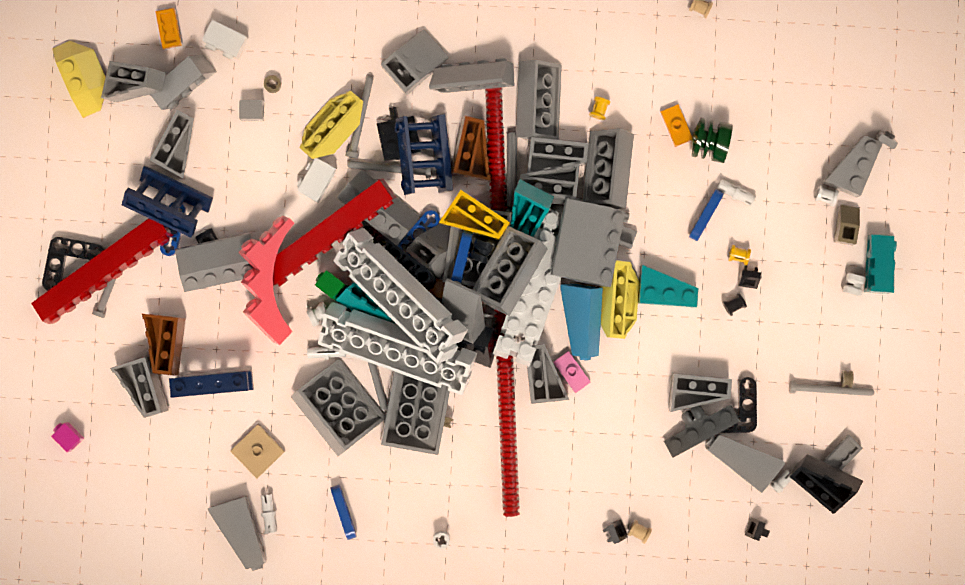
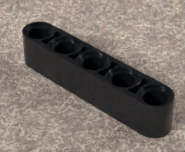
[362,226,436,290]

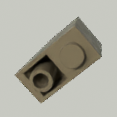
[834,205,860,246]

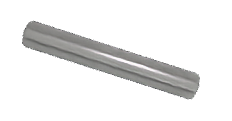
[507,132,517,208]

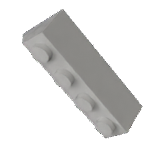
[429,58,515,93]
[516,60,562,140]
[582,128,634,209]
[337,170,421,246]
[473,227,548,316]
[175,233,253,292]

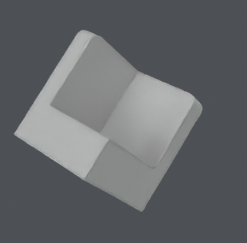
[239,100,264,121]
[619,225,638,250]

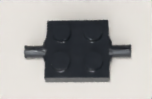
[376,107,422,162]

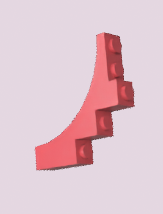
[238,216,295,345]

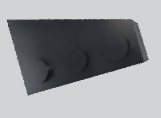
[456,326,496,368]
[789,454,863,514]

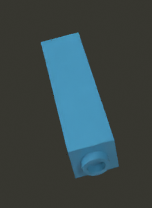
[560,283,603,361]

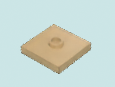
[230,424,285,479]

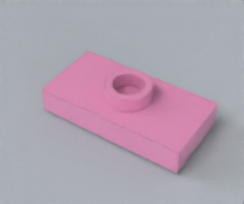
[553,351,591,393]

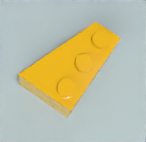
[439,190,511,240]

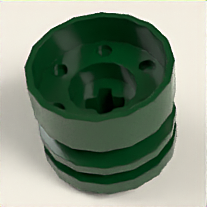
[691,117,733,164]

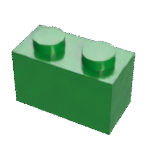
[315,270,349,303]

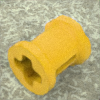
[589,96,611,120]
[728,244,751,265]

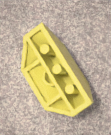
[52,41,106,118]
[299,91,363,159]
[601,260,639,339]

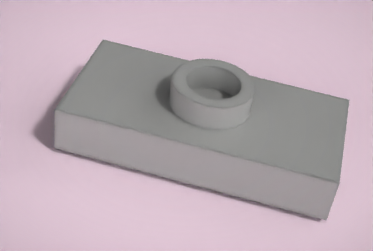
[876,130,898,149]
[823,434,863,470]

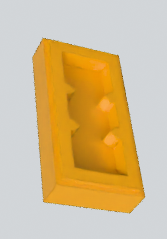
[155,8,182,50]
[660,104,692,147]

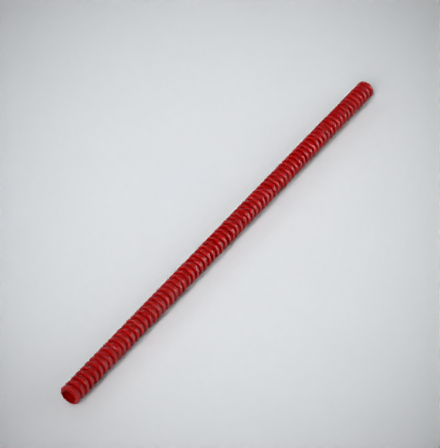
[485,62,520,517]

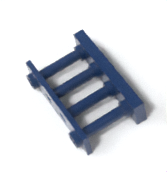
[395,114,453,195]
[121,165,213,238]
[169,371,254,398]

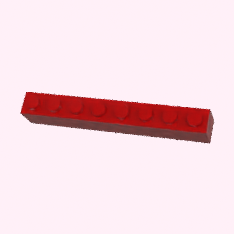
[273,178,397,287]
[31,218,173,324]

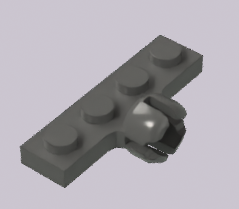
[664,404,740,458]

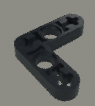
[42,237,105,291]
[709,377,757,433]

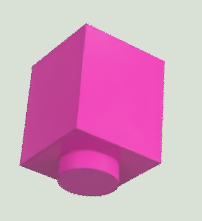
[51,422,84,453]

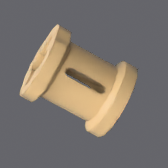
[689,0,713,18]
[627,520,652,544]

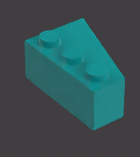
[510,179,554,237]
[864,234,897,294]
[638,265,699,308]
[336,282,396,324]

